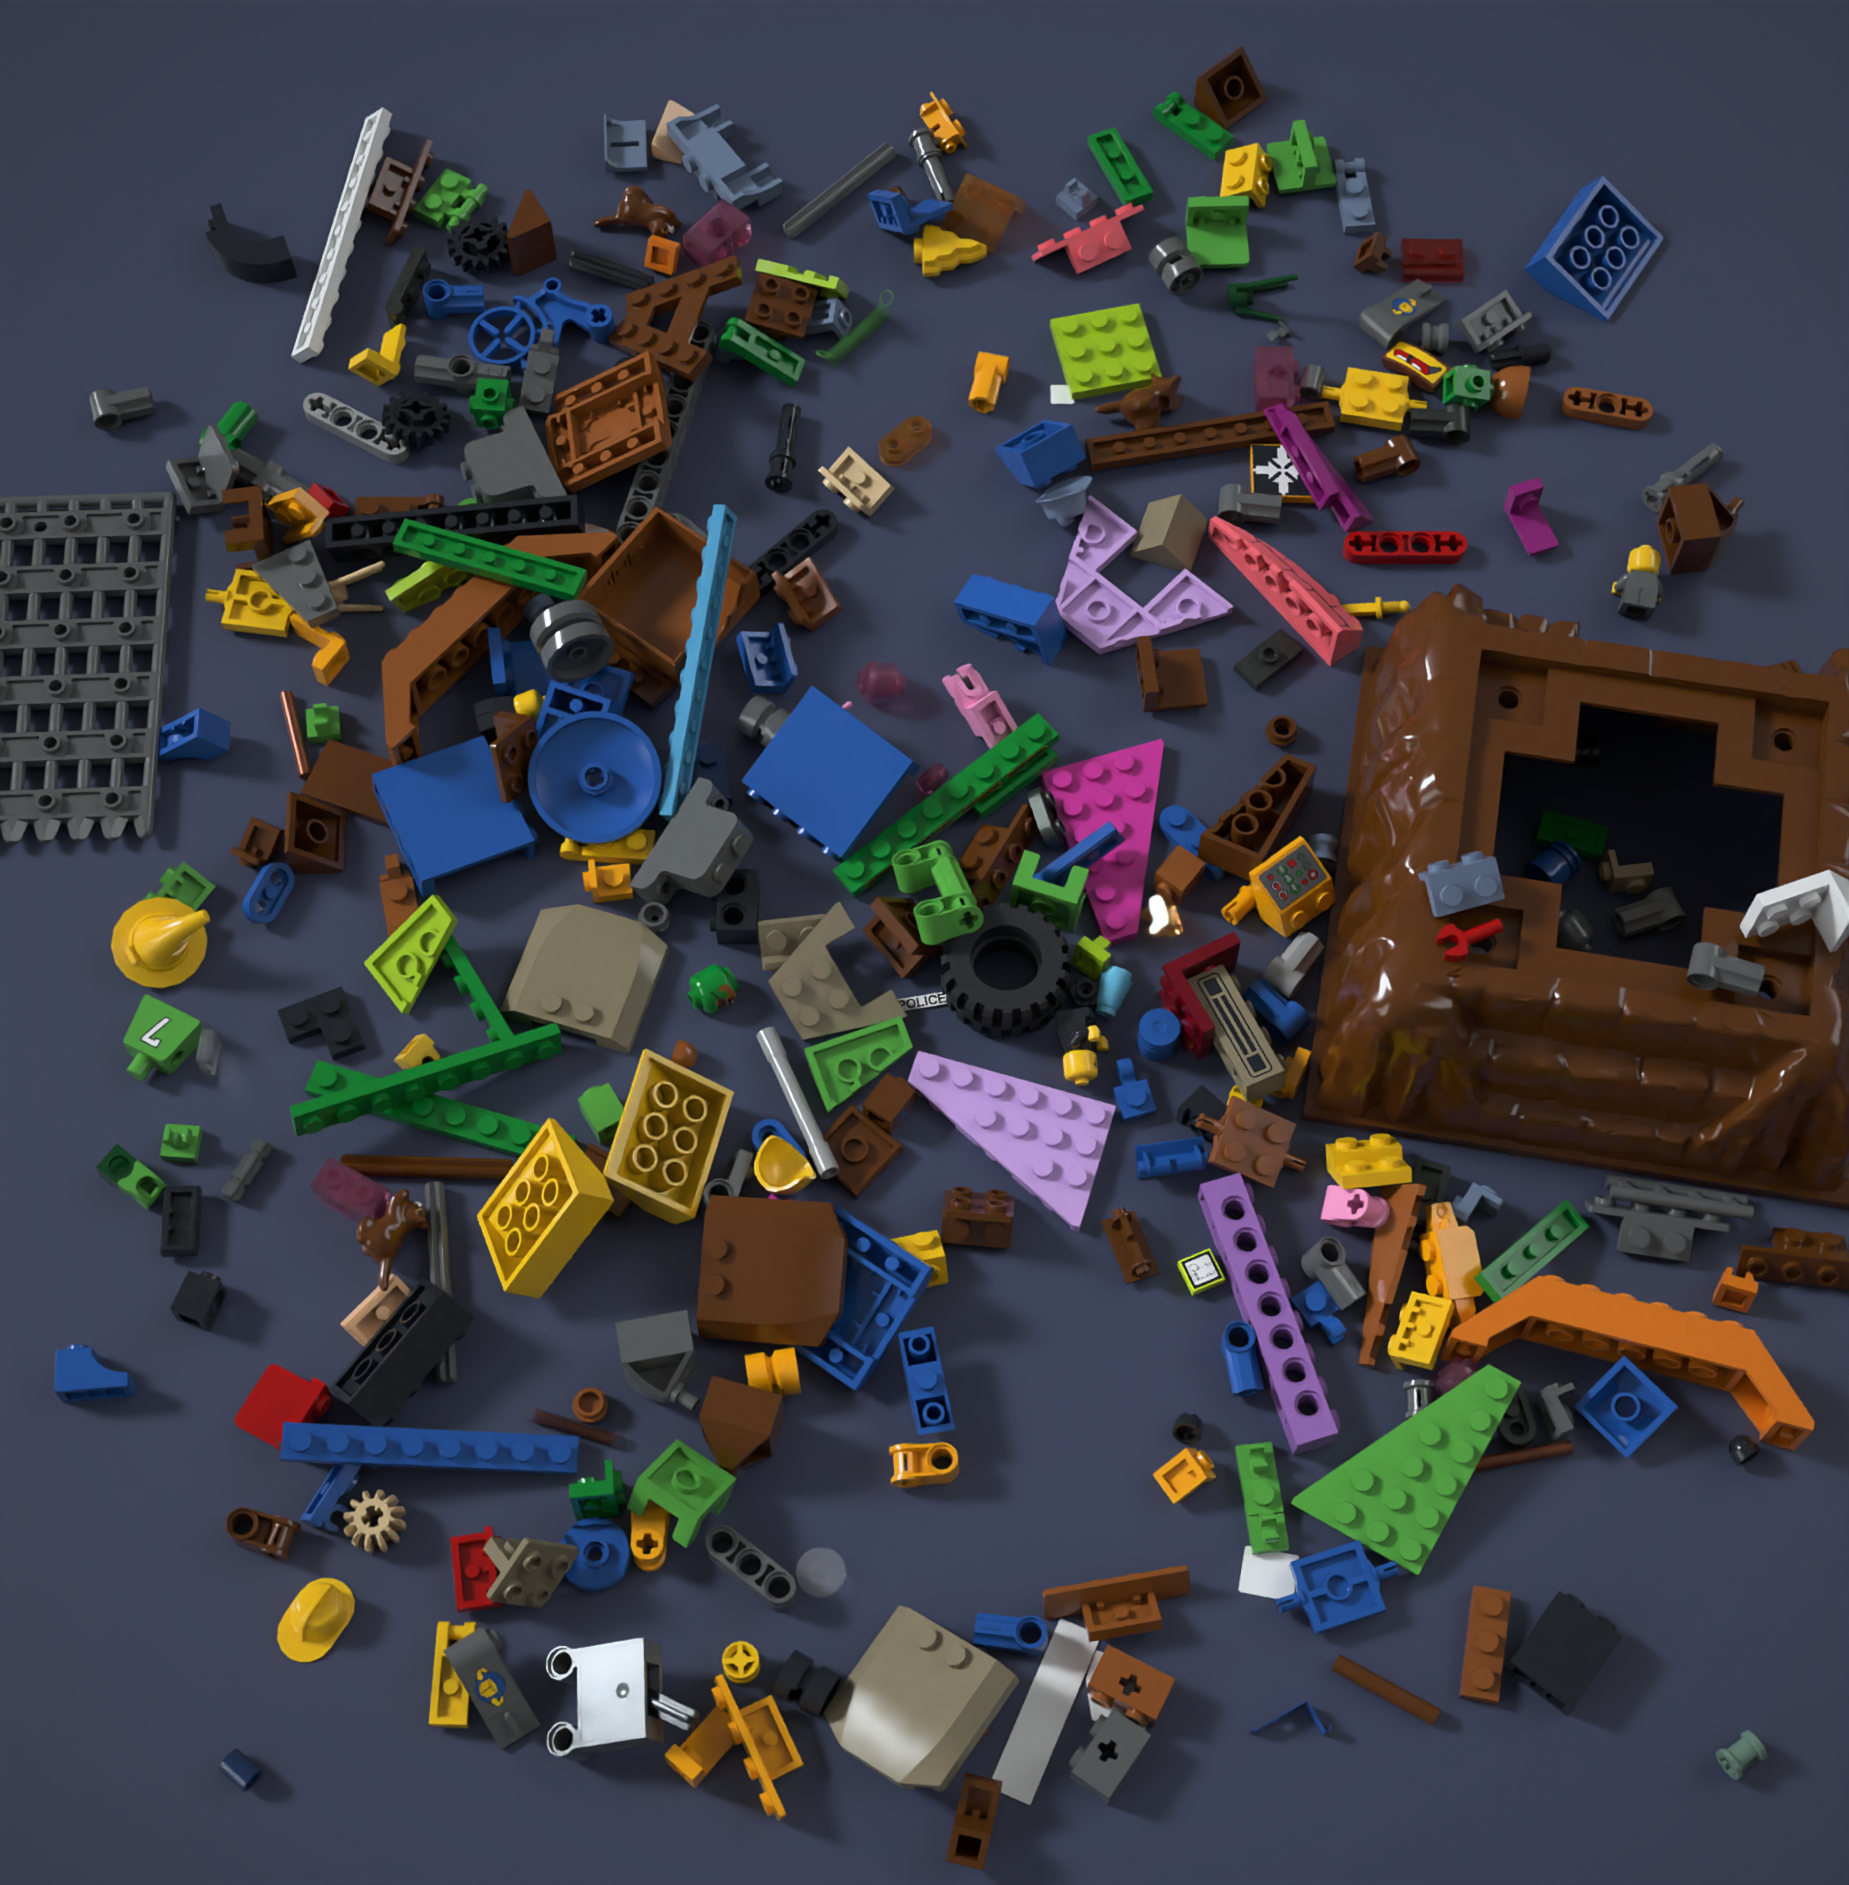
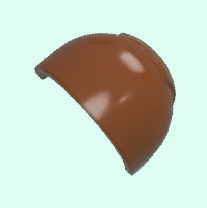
[1488,365,1531,420]

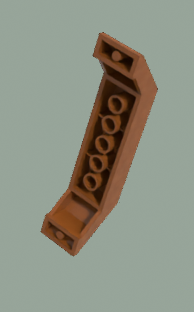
[382,532,620,767]

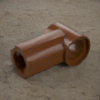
[1353,435,1421,483]

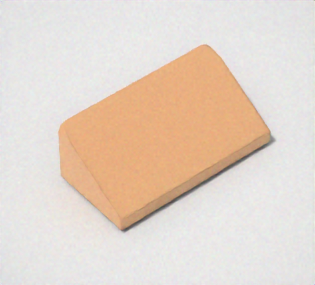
[652,100,695,164]
[340,1274,411,1347]

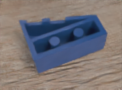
[954,574,1069,666]

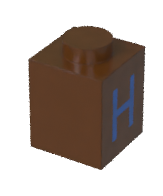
[863,1073,915,1135]

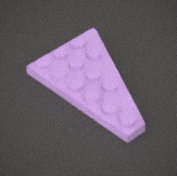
[908,1051,1116,1232]

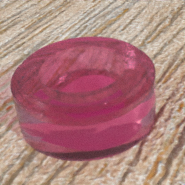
[916,763,949,794]

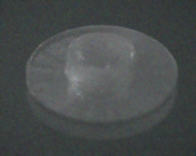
[796,1547,846,1598]

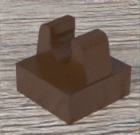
[1353,231,1392,274]

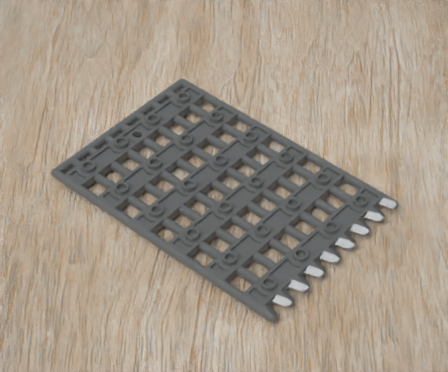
[0,492,177,845]

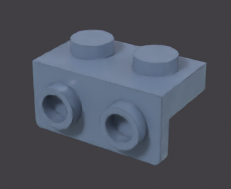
[1418,851,1505,917]

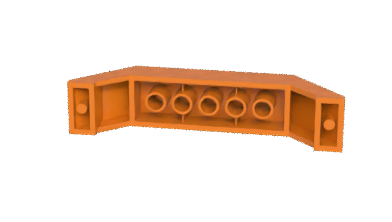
[1440,1275,1815,1451]

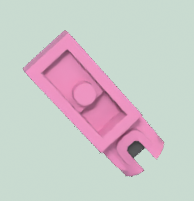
[942,664,1018,749]

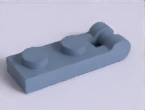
[1332,158,1375,234]

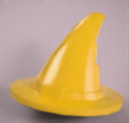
[111,897,210,989]

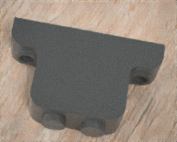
[460,406,567,504]
[629,777,753,905]

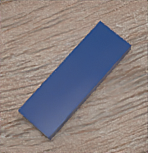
[1033,821,1126,887]

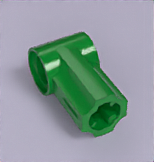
[199,401,259,450]

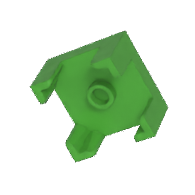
[1010,850,1089,934]
[627,1439,737,1548]

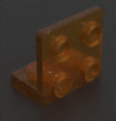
[942,173,1027,253]

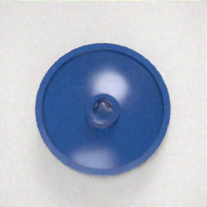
[528,711,662,845]

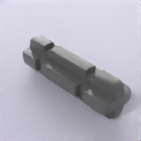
[221,1138,273,1202]

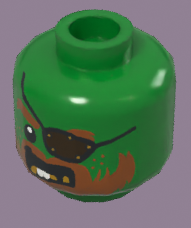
[686,964,739,1015]

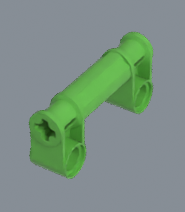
[892,840,984,945]

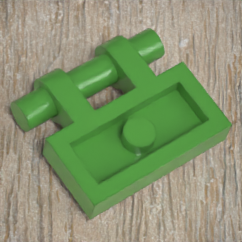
[413,168,489,232]

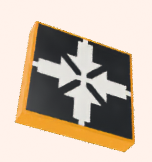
[1250,444,1314,503]

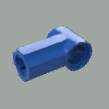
[423,279,485,320]
[1242,978,1311,1046]
[1220,1321,1264,1397]
[973,1612,1048,1657]

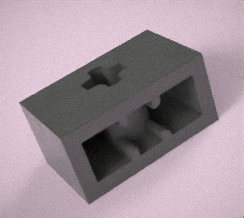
[1068,1709,1151,1805]

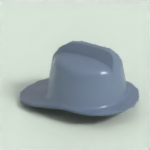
[1035,475,1093,527]

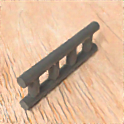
[1605,1174,1754,1220]

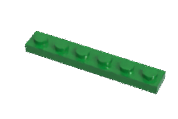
[393,518,588,601]

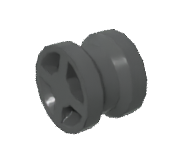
[1420,322,1449,354]

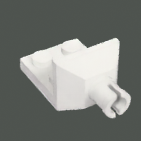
[1740,870,1849,953]

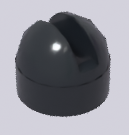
[1172,1413,1203,1445]
[1729,1434,1762,1466]

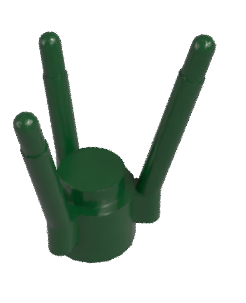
[1228,274,1299,322]

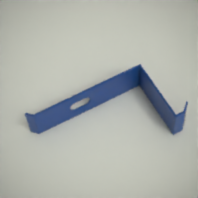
[1249,1700,1332,1736]

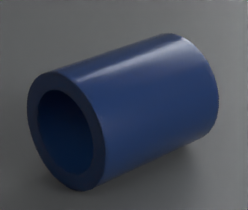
[219,1749,262,1792]

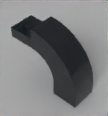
[205,203,297,284]

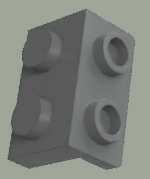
[1456,289,1533,354]

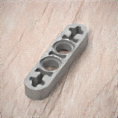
[303,393,410,464]

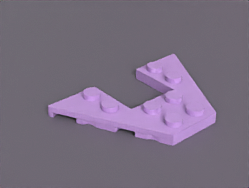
[1055,495,1233,655]

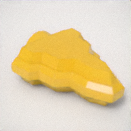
[914,225,986,277]

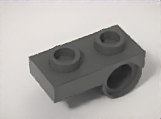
[698,1149,754,1216]

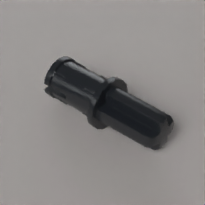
[1488,342,1551,370]

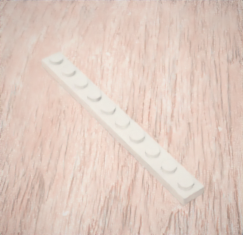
[291,107,392,363]

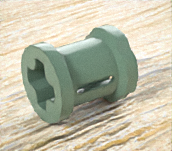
[1716,1730,1768,1780]

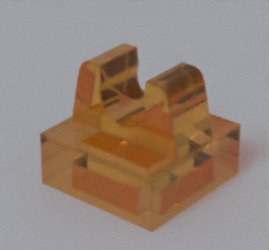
[1140,894,1183,937]

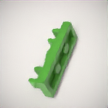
[1235,1442,1289,1555]

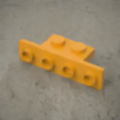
[711,1674,804,1821]

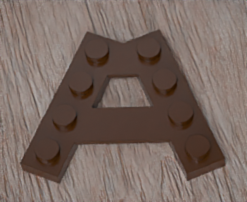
[608,255,743,382]

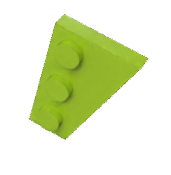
[364,894,459,1014]

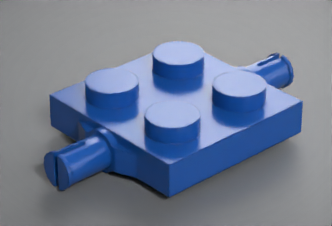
[1276,1540,1399,1635]

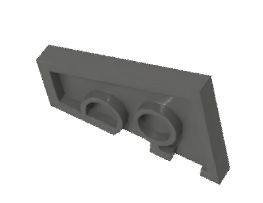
[251,539,341,629]

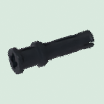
[765,403,802,493]

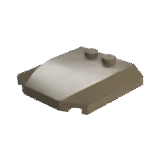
[500,904,669,1054]
[823,1605,1019,1792]

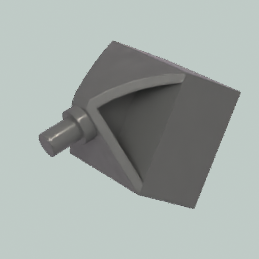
[615,1310,700,1411]

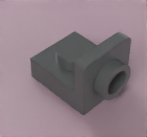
[1534,1382,1576,1442]

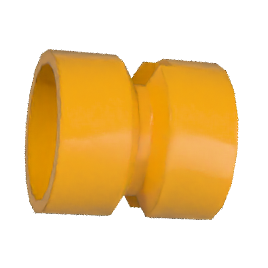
[744,1347,801,1396]

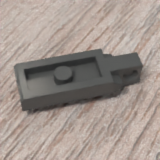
[518,328,560,417]

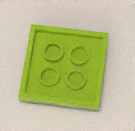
[1050,303,1162,400]

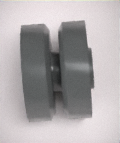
[529,600,614,683]

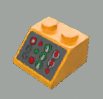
[1249,836,1336,938]

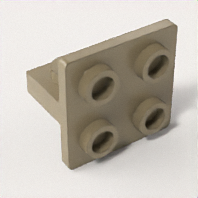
[483,1537,580,1608]

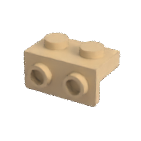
[818,447,895,517]

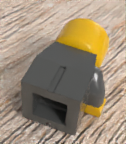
[1611,545,1663,619]

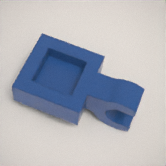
[1113,1057,1157,1123]
[1289,1281,1347,1346]

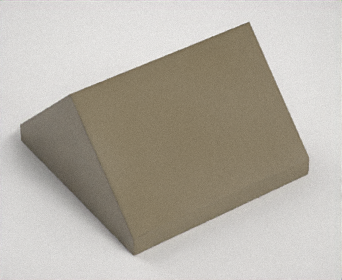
[1130,494,1209,572]

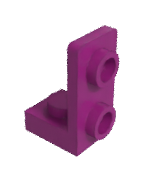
[1503,477,1559,557]

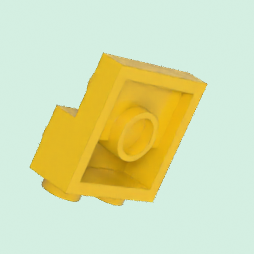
[1325,1134,1412,1190]

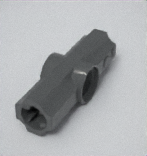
[414,354,512,395]
[230,448,310,502]

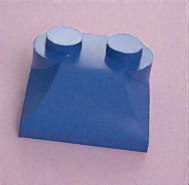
[1574,1355,1679,1459]

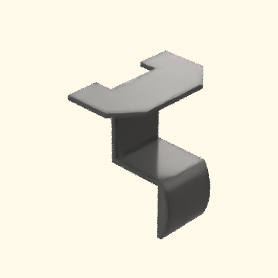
[1266,321,1293,342]

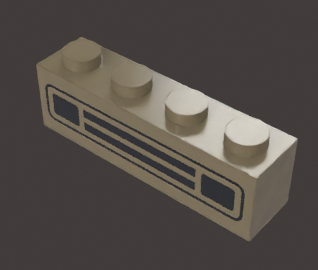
[1187,964,1288,1103]

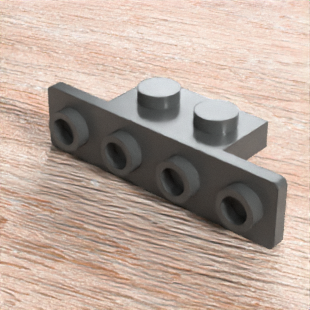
[1584,1195,1731,1262]

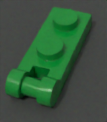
[1152,91,1234,161]
[719,317,805,388]

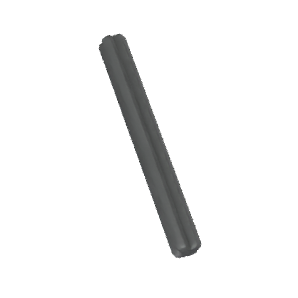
[783,142,896,239]

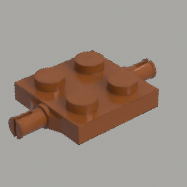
[1196,1097,1306,1189]

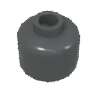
[1556,907,1595,952]

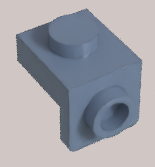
[1451,1182,1504,1227]

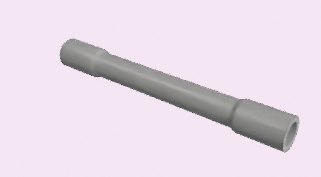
[756,1027,840,1179]

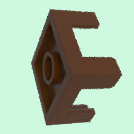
[222,486,274,571]

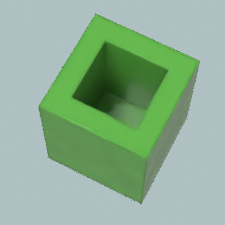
[578,1083,624,1145]

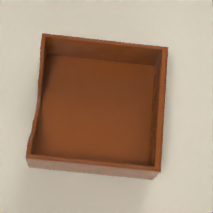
[577,506,761,689]

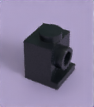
[1176,1085,1227,1143]

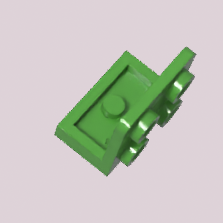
[1185,195,1249,268]

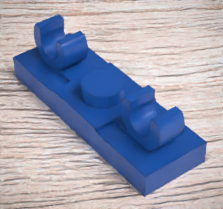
[299,1464,379,1532]

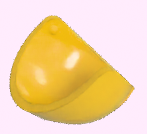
[754,1135,816,1195]

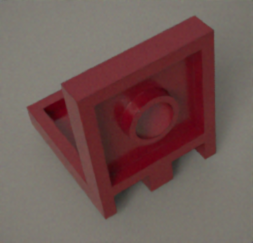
[1158,931,1241,1060]

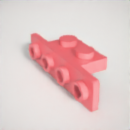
[1031,203,1145,275]

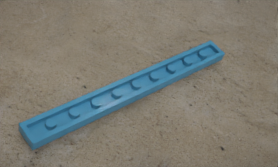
[658,504,737,822]

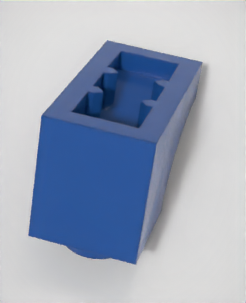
[158,708,231,763]
[54,1344,136,1403]

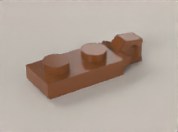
[379,853,419,937]

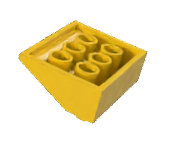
[603,1049,734,1225]
[477,1118,614,1299]

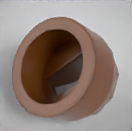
[671,1039,698,1068]

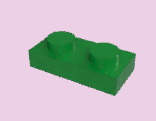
[1535,809,1609,861]

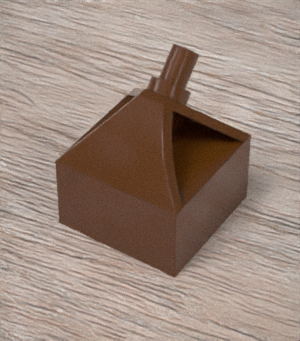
[1656,483,1744,575]
[699,1376,785,1476]

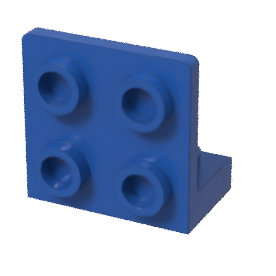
[867,189,954,235]
[487,627,561,699]

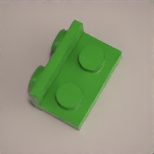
[142,861,216,911]

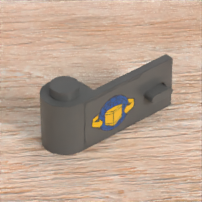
[1359,279,1446,350]
[443,1626,540,1750]

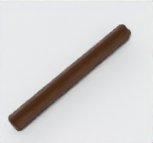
[340,1154,513,1180]

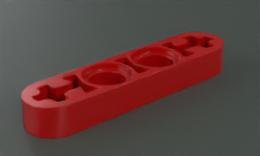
[1342,531,1468,564]

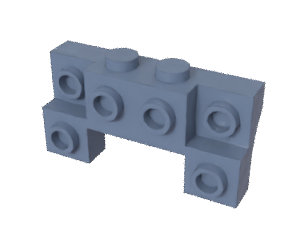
[667,104,784,213]

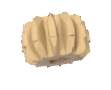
[343,1489,407,1553]

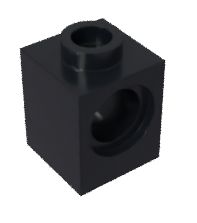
[170,1271,228,1332]

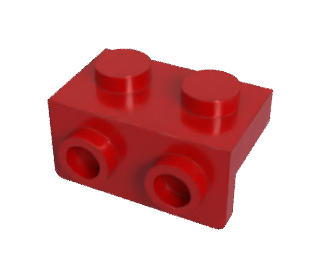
[450,1526,503,1613]

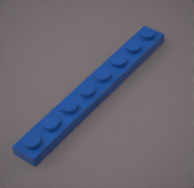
[280,1422,579,1475]

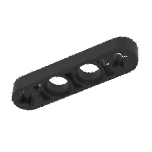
[748,509,837,598]

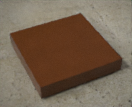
[806,1104,904,1199]

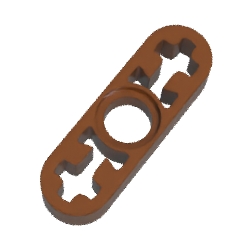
[1561,387,1653,430]

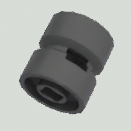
[1149,237,1204,296]
[737,695,791,747]

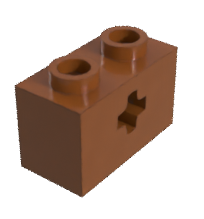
[1086,1645,1175,1727]

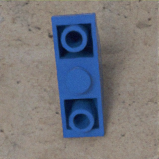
[898,1326,955,1438]

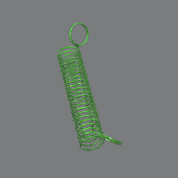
[816,290,894,366]

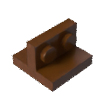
[863,897,945,979]

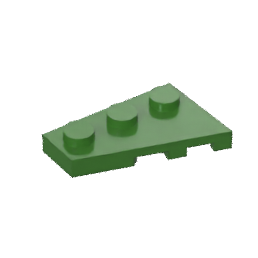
[804,1016,913,1115]

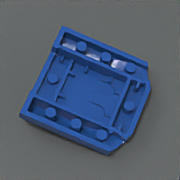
[788,1201,934,1391]

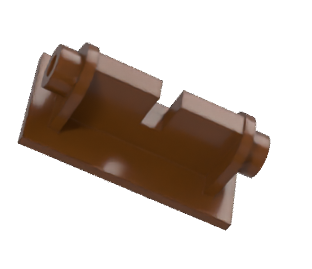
[1101,1207,1160,1285]

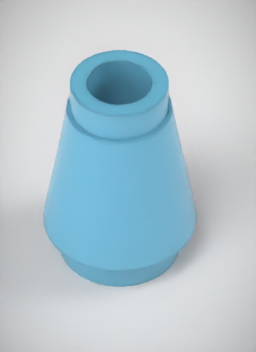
[1095,966,1133,1019]

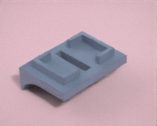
[604,114,647,173]

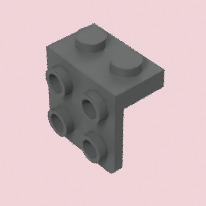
[166,424,239,515]

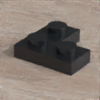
[277,986,366,1061]

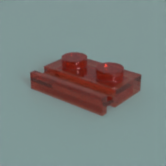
[1400,238,1465,282]

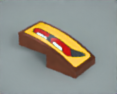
[1381,338,1451,393]

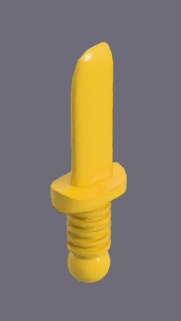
[1341,597,1410,619]

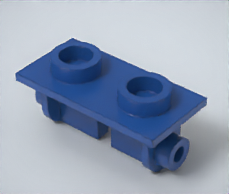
[1134,1136,1209,1179]

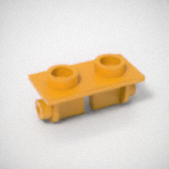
[920,92,968,153]

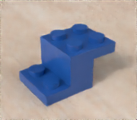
[535,664,635,742]

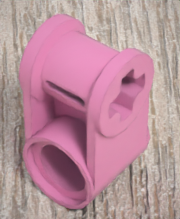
[1320,1185,1390,1228]

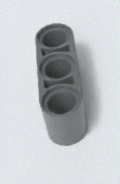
[705,1525,797,1612]

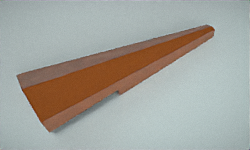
[1359,1183,1427,1370]

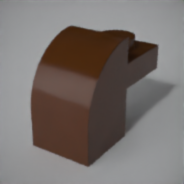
[946,1772,1003,1870]

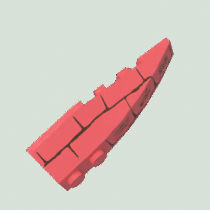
[1208,516,1363,666]

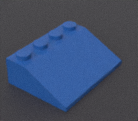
[1524,176,1664,322]

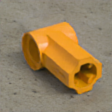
[968,351,1010,414]

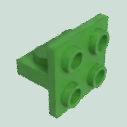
[1266,119,1337,194]

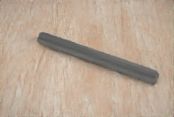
[425,1181,457,1384]

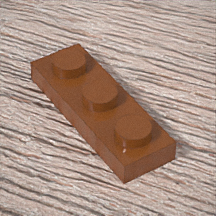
[1459,1585,1511,1705]

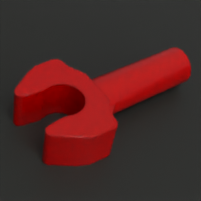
[1435,918,1504,962]

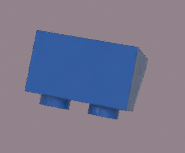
[994,420,1086,489]

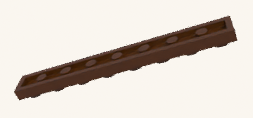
[1085,401,1335,471]

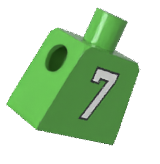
[123,994,207,1082]

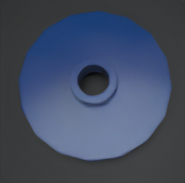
[560,1517,632,1592]

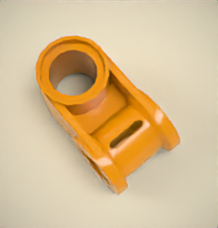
[889,1442,959,1488]
[631,1499,671,1572]

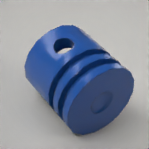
[1525,839,1582,885]
[1136,1008,1180,1062]

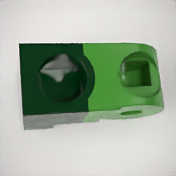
[96,1144,167,1209]

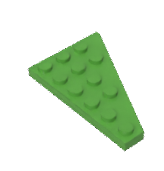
[1291,1364,1521,1576]

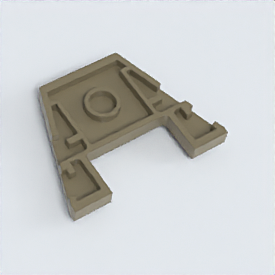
[768,902,907,1040]

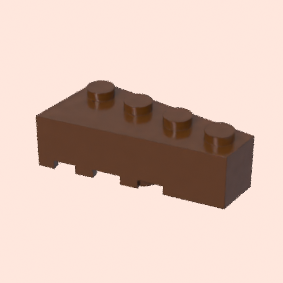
[1197,753,1317,881]

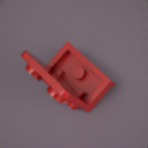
[234,1364,333,1451]

